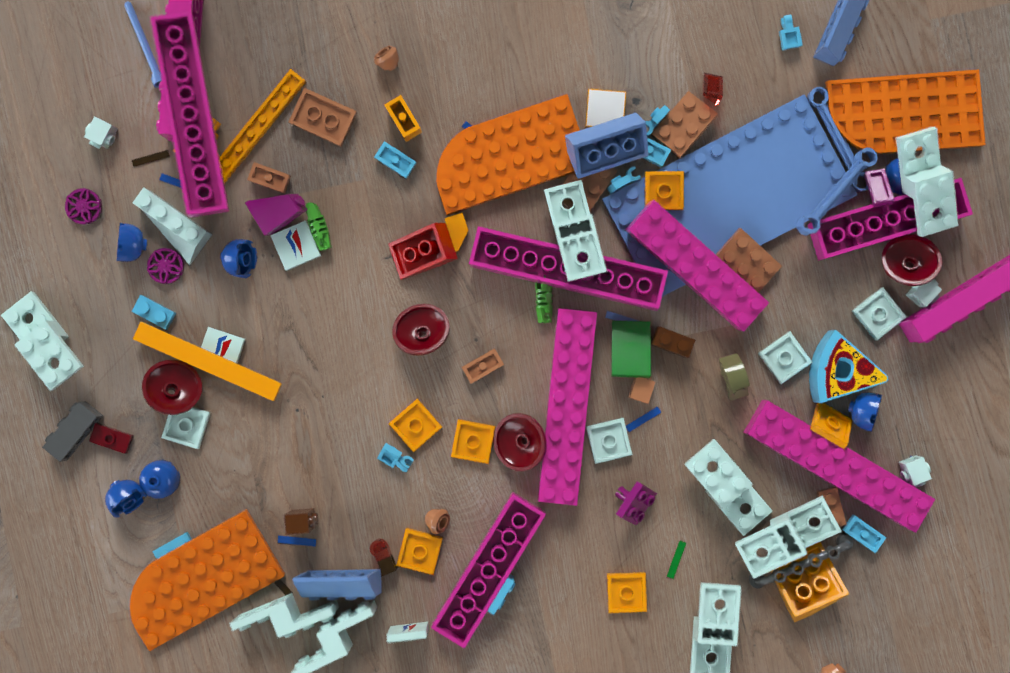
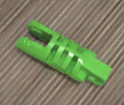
[305,202,332,251]
[535,275,553,323]

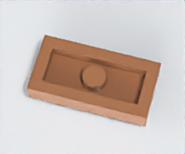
[247,162,291,194]
[462,348,504,384]
[816,487,847,527]

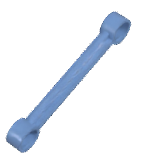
[807,87,868,192]
[797,148,878,236]

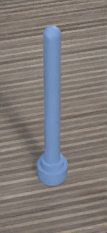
[124,1,162,88]

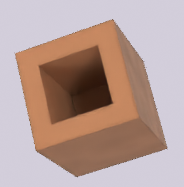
[628,377,655,404]

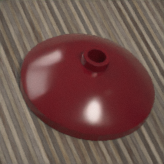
[881,234,942,286]
[392,304,450,356]
[142,360,202,415]
[493,413,546,471]

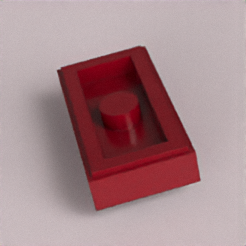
[89,423,133,454]

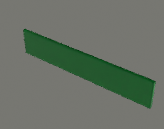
[667,541,686,579]

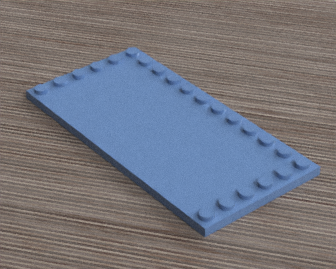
[602,94,858,297]

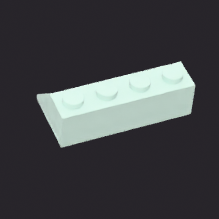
[133,187,212,265]

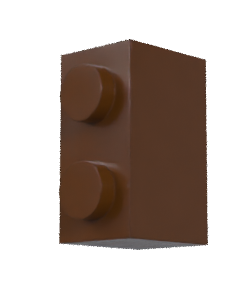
[651,326,696,358]
[284,508,318,535]

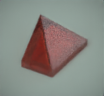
[703,73,723,106]

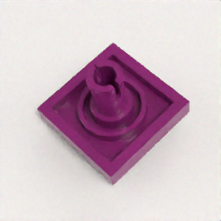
[615,481,657,526]

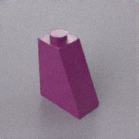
[245,194,307,236]

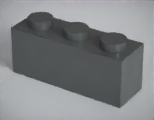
[42,401,104,462]

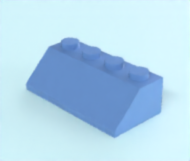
[813,0,869,66]
[565,113,648,179]
[293,569,382,600]

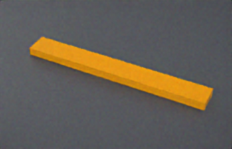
[219,69,306,184]
[133,322,282,401]

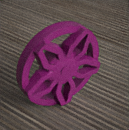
[65,188,102,225]
[147,248,184,284]

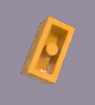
[384,95,422,142]

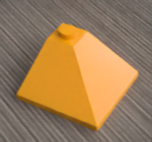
[771,542,849,623]

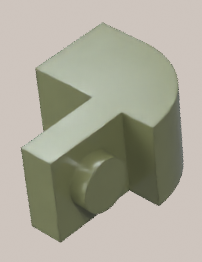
[719,353,750,401]

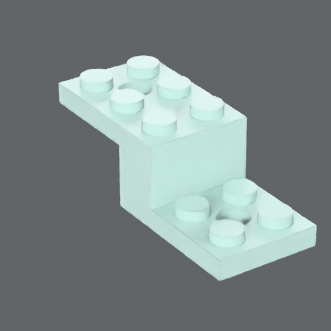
[896,127,958,237]
[544,180,607,282]
[1,291,84,391]
[684,439,772,536]
[735,495,842,579]
[690,582,741,673]
[230,593,339,638]
[291,600,377,673]

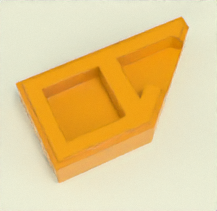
[444,213,469,252]

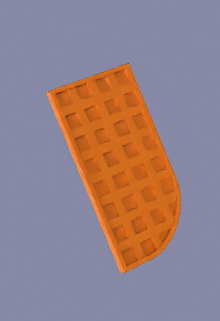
[825,69,986,154]
[436,94,580,215]
[130,509,285,651]

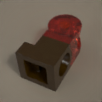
[370,538,398,577]

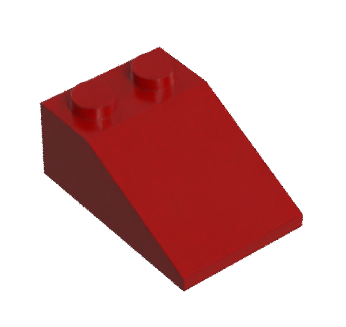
[388,223,458,280]

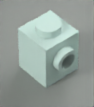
[84,116,118,149]
[906,279,942,308]
[898,455,932,487]

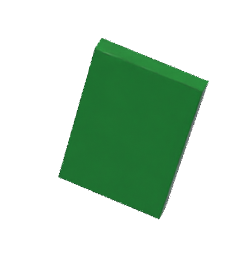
[611,320,651,378]

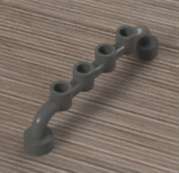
[749,534,854,589]

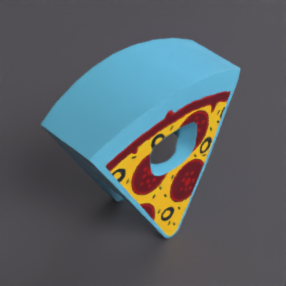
[809,330,888,403]

